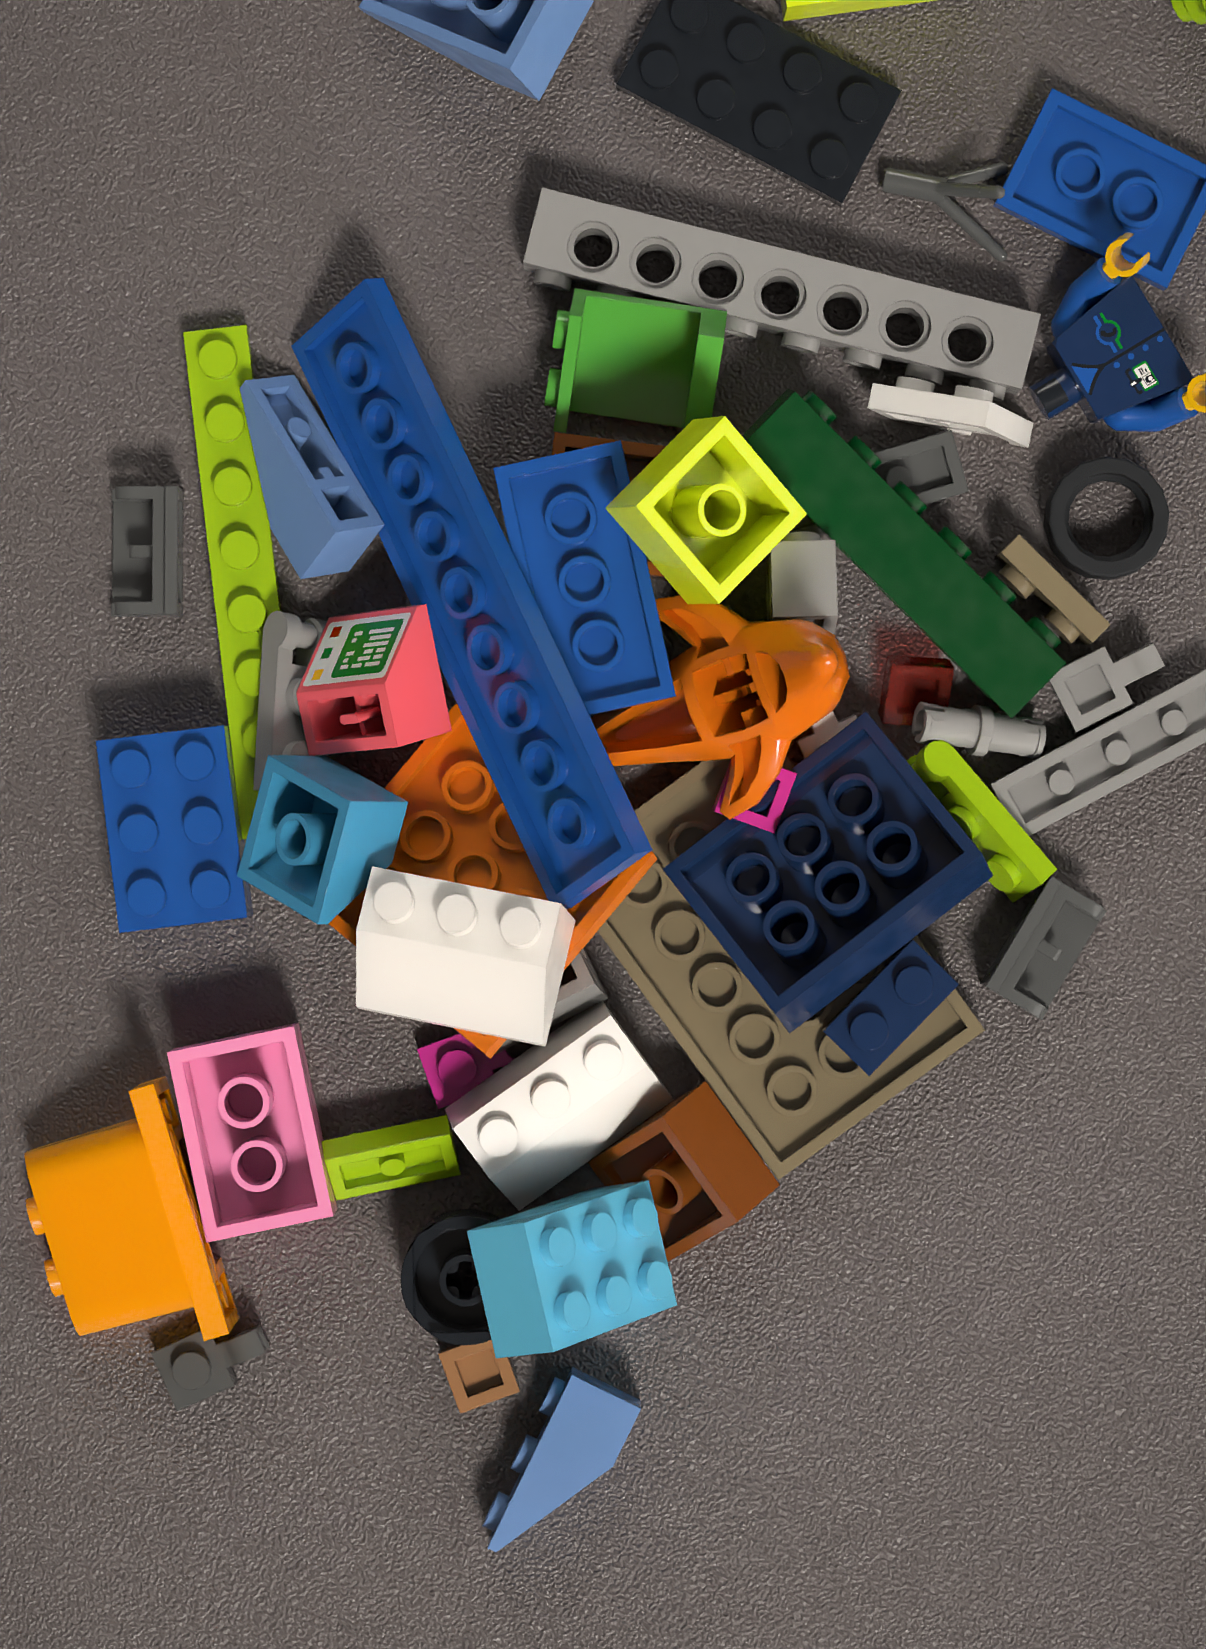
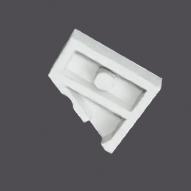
[867,376,1034,448]

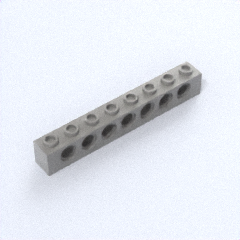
[523,187,1041,402]

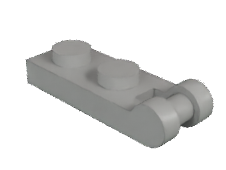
[253,611,327,791]

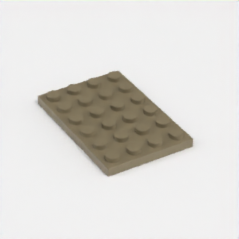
[598,756,985,1180]

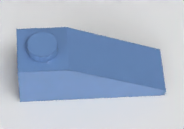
[240,375,385,579]

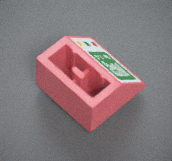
[296,604,452,756]

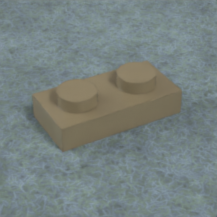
[995,534,1111,645]

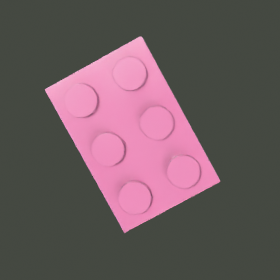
[167,1022,338,1243]

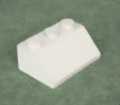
[356,866,576,1047]
[445,1001,674,1211]

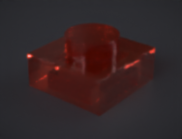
[878,655,954,725]

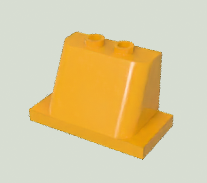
[24,1076,239,1341]

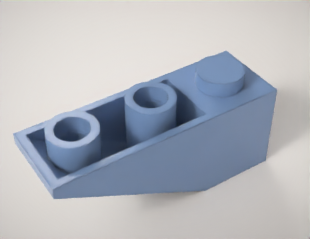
[482,1367,641,1552]

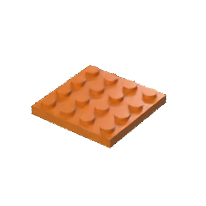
[328,702,657,1059]

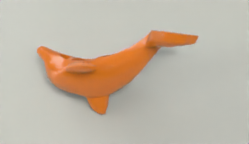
[591,595,850,820]

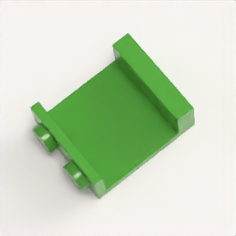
[544,288,727,433]

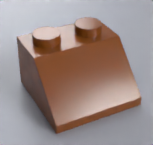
[588,1081,780,1262]

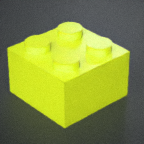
[605,416,807,604]

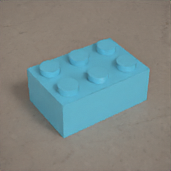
[467,1180,677,1358]

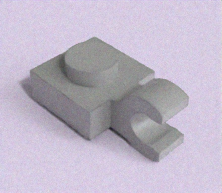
[1049,643,1165,732]

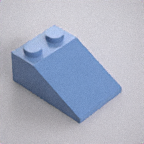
[359,0,594,101]

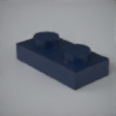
[822,939,959,1076]

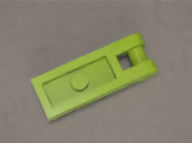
[906,740,1058,903]

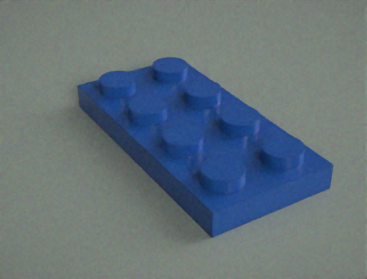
[493,440,676,715]

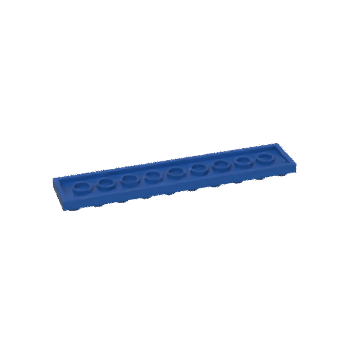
[291,278,653,909]

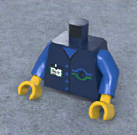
[1029,233,1206,432]

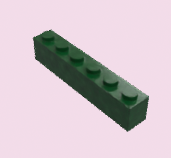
[742,389,1066,718]

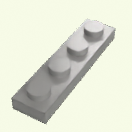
[988,669,1206,836]

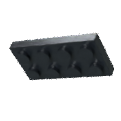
[616,0,902,207]

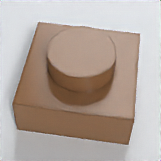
[438,1340,521,1414]

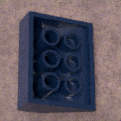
[663,712,993,1034]

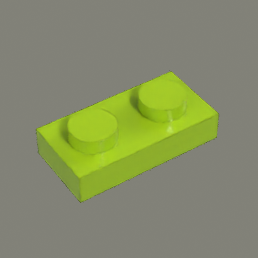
[322,1115,461,1201]

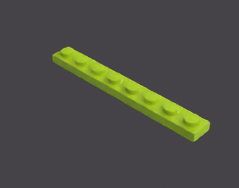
[183,325,281,839]

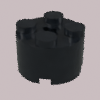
[400,1209,501,1345]

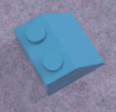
[237,755,408,924]

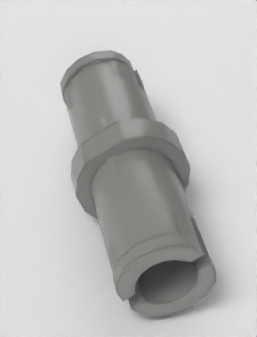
[912,702,1046,759]

